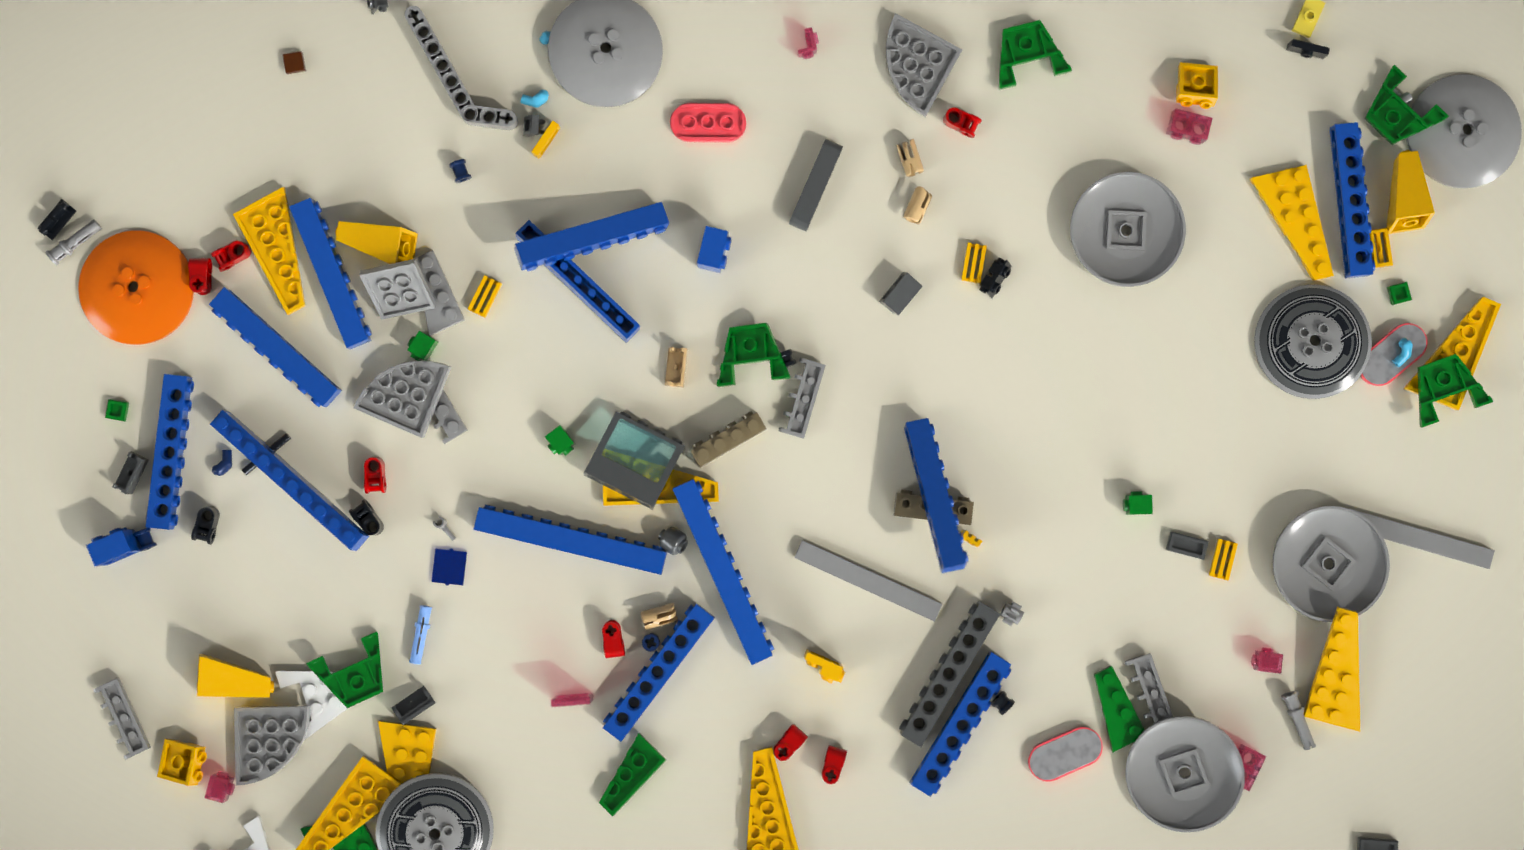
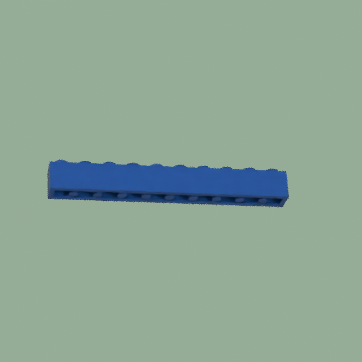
[210,410,369,551]
[673,478,774,665]
[473,505,667,575]

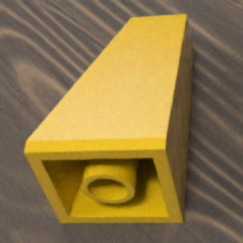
[1386,150,1435,234]
[335,221,418,264]
[197,654,274,698]

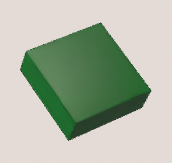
[1387,282,1412,305]
[105,399,129,422]

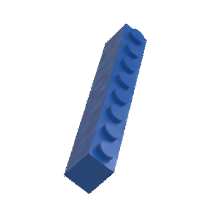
[289,198,372,349]
[514,202,669,271]
[515,220,640,343]
[209,287,342,407]
[904,418,968,574]

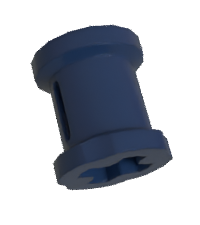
[449,159,472,183]
[133,528,157,552]
[642,633,660,652]

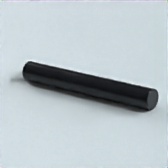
[242,433,291,475]

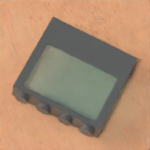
[584,412,685,510]

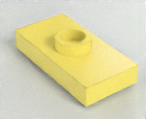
[1291,0,1325,39]

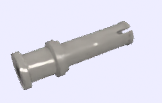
[45,219,102,265]
[1281,691,1316,750]

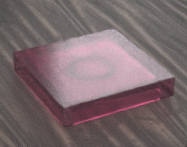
[551,693,594,707]

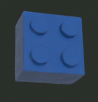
[697,226,732,273]
[86,527,141,567]

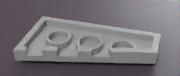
[415,250,465,336]

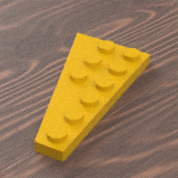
[1249,165,1334,281]
[233,187,306,315]
[1403,297,1501,411]
[602,449,719,506]
[1303,606,1360,732]
[378,720,436,783]
[747,746,799,850]
[296,756,402,850]

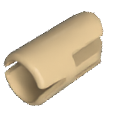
[896,139,924,177]
[903,186,932,224]
[641,603,679,630]

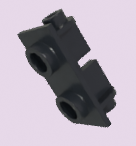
[37,199,77,240]
[979,257,1012,298]

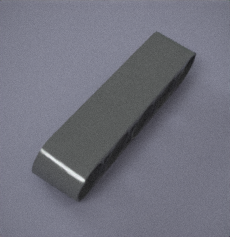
[789,139,843,231]

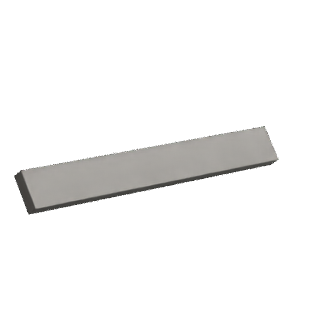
[1348,508,1495,569]
[794,540,942,622]

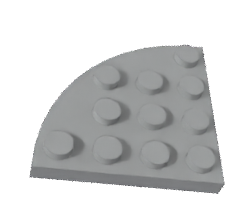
[886,13,962,117]
[354,361,452,438]
[234,706,310,786]

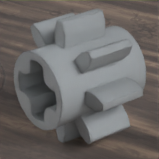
[1000,602,1024,626]

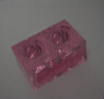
[1166,108,1213,145]
[1237,744,1266,791]

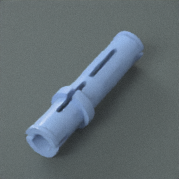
[409,605,432,664]

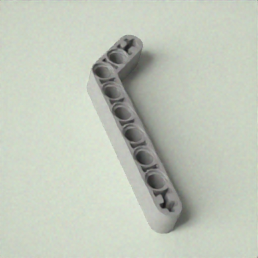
[405,6,518,130]

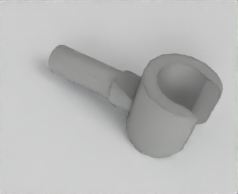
[1393,89,1413,104]
[433,517,456,541]

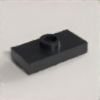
[1286,39,1330,59]

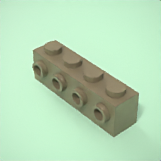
[691,411,767,468]
[893,490,974,525]

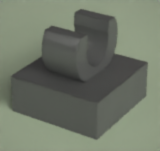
[523,114,545,137]

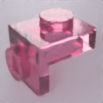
[797,27,819,59]

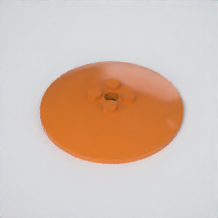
[79,230,194,345]

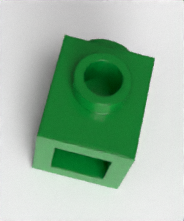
[407,331,438,361]
[545,425,576,456]
[1123,491,1153,515]

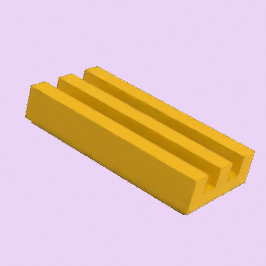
[531,121,560,159]
[1369,228,1393,268]
[961,242,987,284]
[468,275,502,318]
[961,530,982,547]
[1208,539,1238,581]

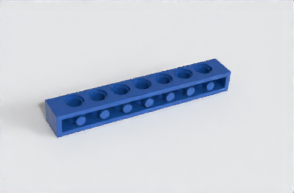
[1330,122,1375,279]
[145,374,194,530]
[603,603,715,742]
[909,651,1012,797]

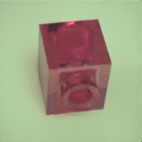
[1251,647,1283,674]
[204,771,235,803]

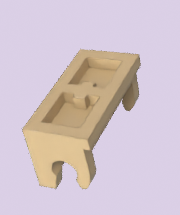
[665,347,688,388]

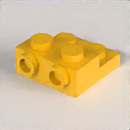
[1176,62,1218,109]
[804,650,845,683]
[157,739,207,786]

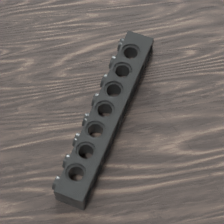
[899,601,1000,747]

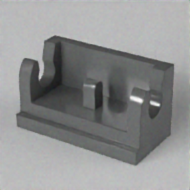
[879,272,923,316]
[112,452,149,494]
[391,686,436,725]

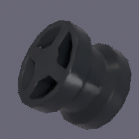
[781,349,796,368]
[991,691,1015,715]

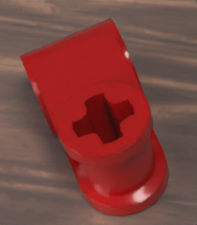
[943,107,982,138]
[211,241,251,272]
[188,258,213,295]
[364,457,387,494]
[602,620,625,659]
[774,724,808,761]
[822,745,847,784]

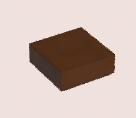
[283,51,306,75]

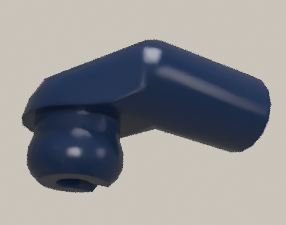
[212,450,232,476]

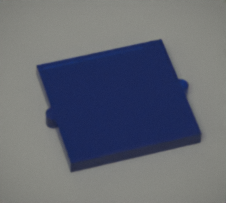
[432,548,467,586]

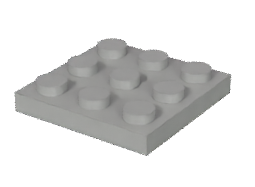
[359,259,436,320]

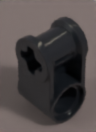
[349,499,384,535]
[191,506,220,545]

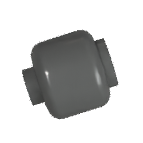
[658,527,688,555]

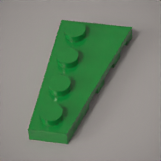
[1094,666,1145,752]
[599,733,667,817]

